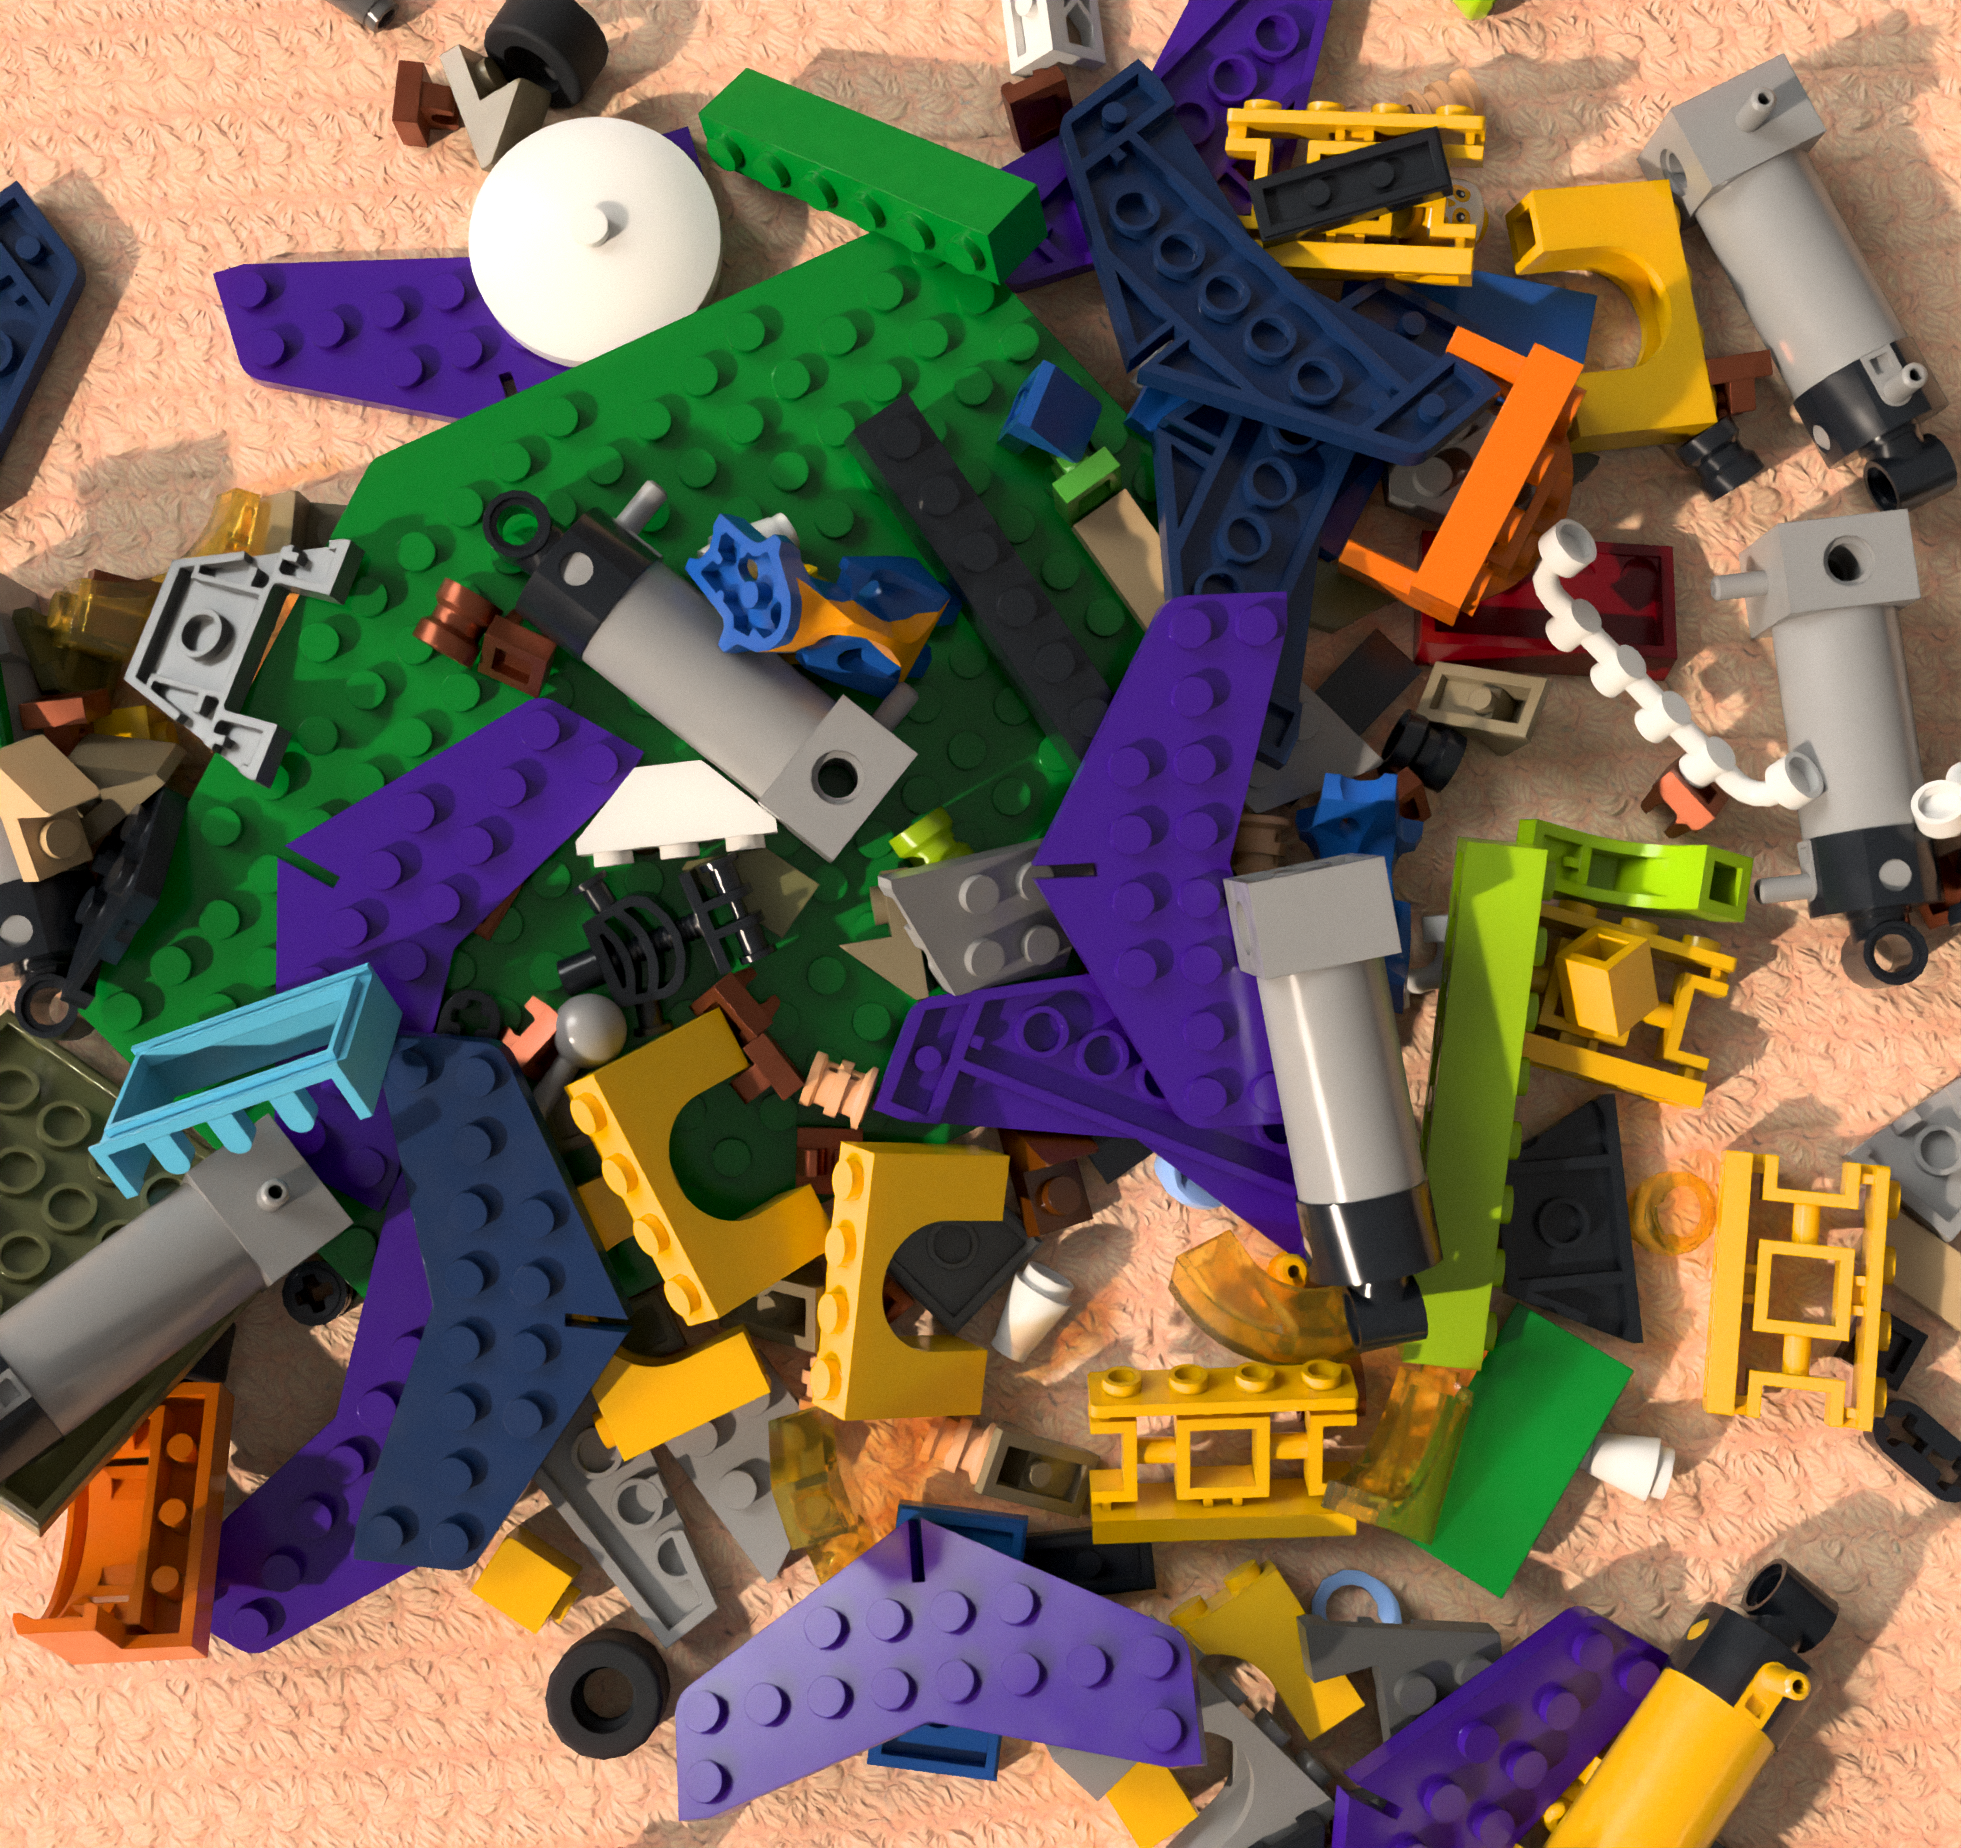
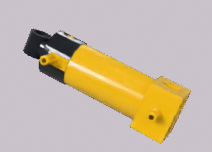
[1513,1558,1839,1848]

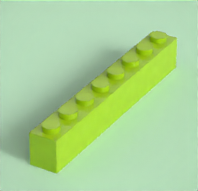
[1396,836,1556,1371]

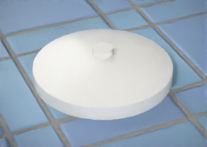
[469,117,723,368]

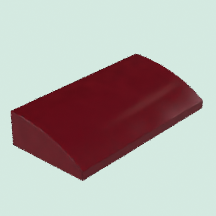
[1413,530,1678,681]

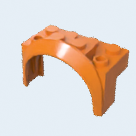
[1338,326,1587,627]
[12,1382,235,1665]

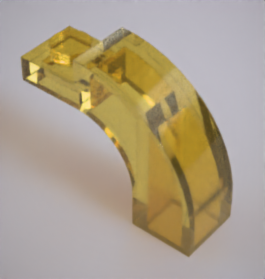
[1168,1229,1362,1366]

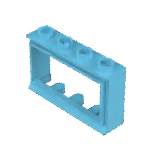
[88,962,403,1199]

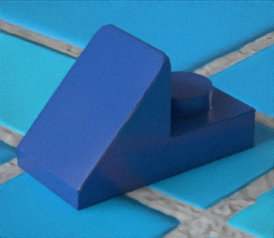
[996,360,1102,463]

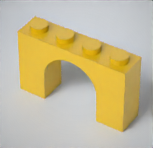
[1505,179,1718,454]
[564,1007,832,1326]
[810,1141,1010,1421]
[572,1166,772,1462]
[1106,1558,1365,1848]

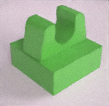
[1049,446,1122,528]

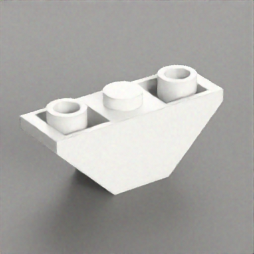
[576,760,778,868]

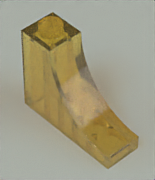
[47,488,261,665]
[1321,1364,1475,1546]
[768,1406,878,1586]

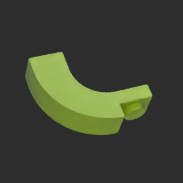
[1516,819,1754,922]

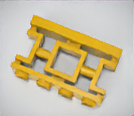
[1225,99,1487,287]
[1522,900,1738,1109]
[1702,1150,1901,1432]
[1087,1359,1359,1544]

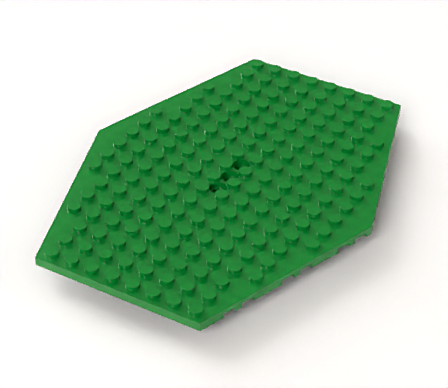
[77,231,1159,1299]

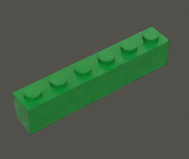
[698,68,1048,286]

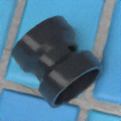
[1675,414,1765,503]
[1381,709,1467,793]

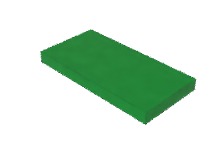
[1387,1302,1634,1599]

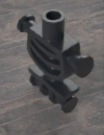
[557,851,778,1037]

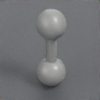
[532,993,627,1120]

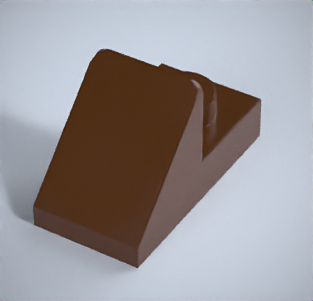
[997,1128,1100,1238]

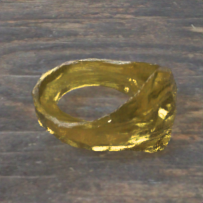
[1627,1171,1717,1257]

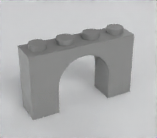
[1045,1614,1335,1848]

